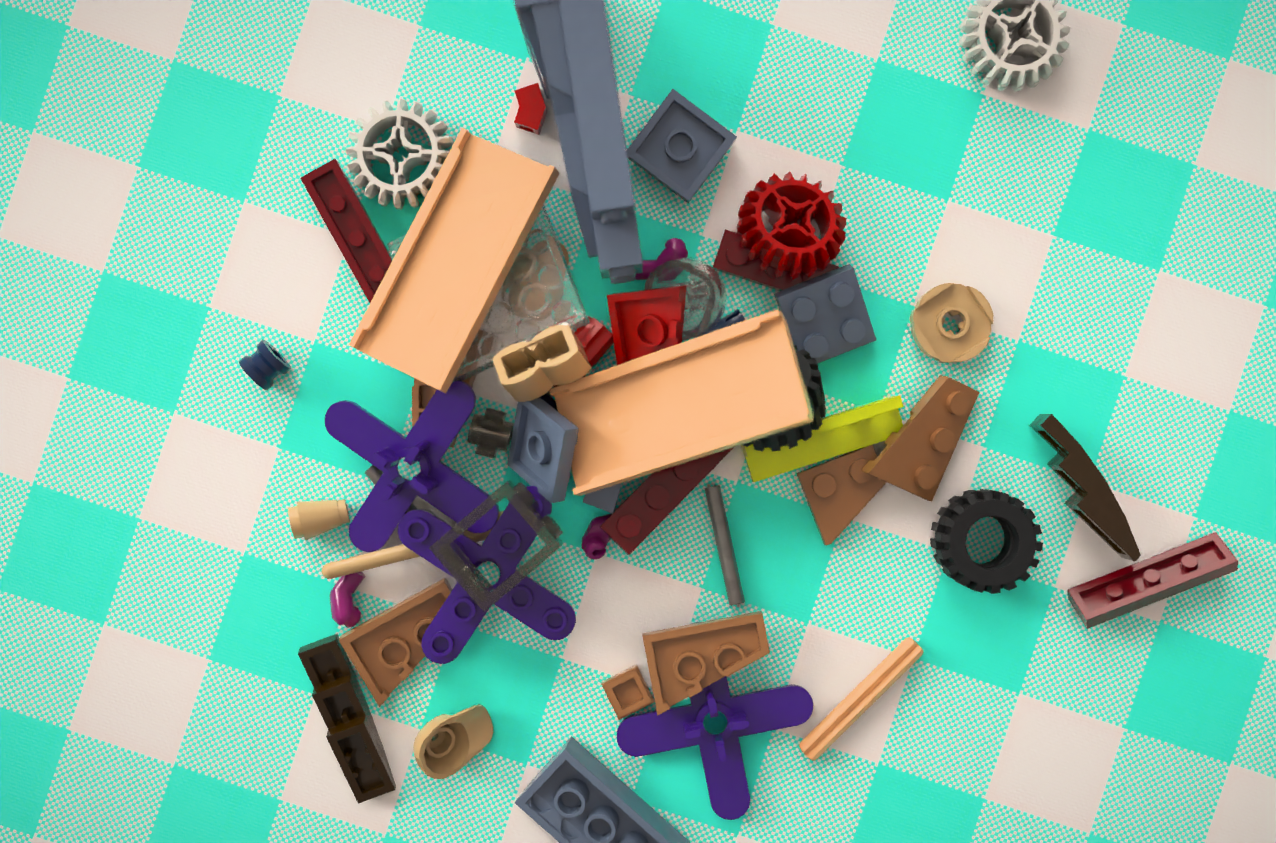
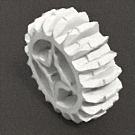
[959,0,1071,92]
[345,99,454,209]

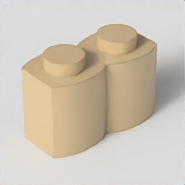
[492,324,591,402]

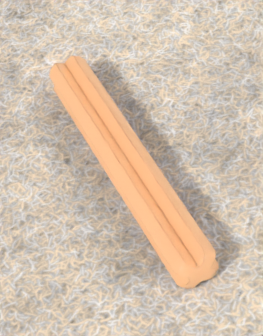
[799,637,924,761]

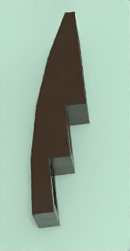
[1029,414,1141,562]
[298,634,396,804]

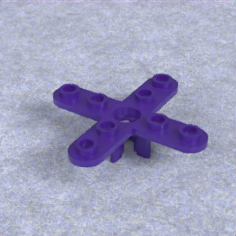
[324,380,499,552]
[398,486,576,664]
[616,622,813,820]

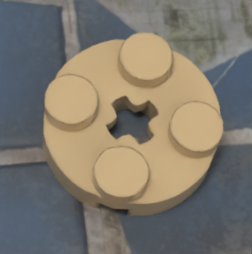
[910,283,993,363]

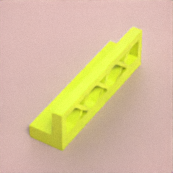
[741,395,904,482]

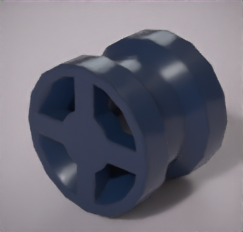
[239,339,291,390]

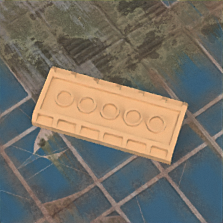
[349,128,560,393]
[549,309,813,496]

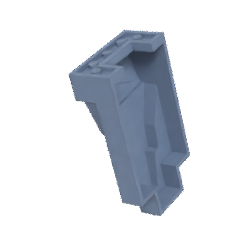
[514,0,643,284]

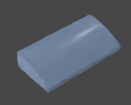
[514,736,690,843]

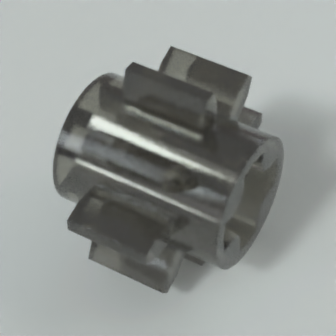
[467,408,514,458]

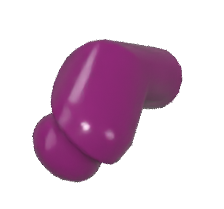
[635,238,688,280]
[329,571,366,627]

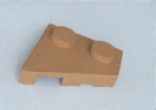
[796,445,887,545]

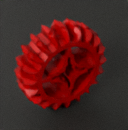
[736,171,847,280]

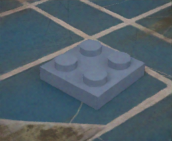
[627,89,737,204]
[774,264,876,364]
[507,397,579,503]

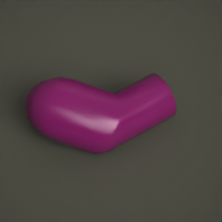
[582,513,612,560]

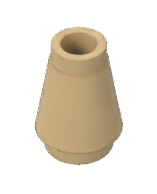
[288,499,350,540]

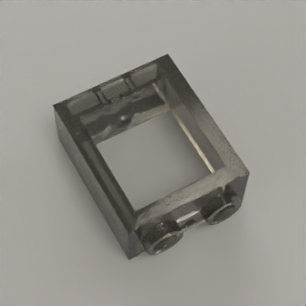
[429,480,564,612]

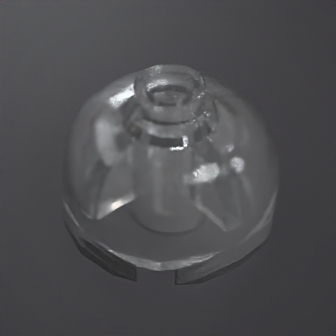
[645,257,727,340]

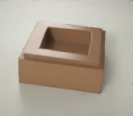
[601,664,655,720]

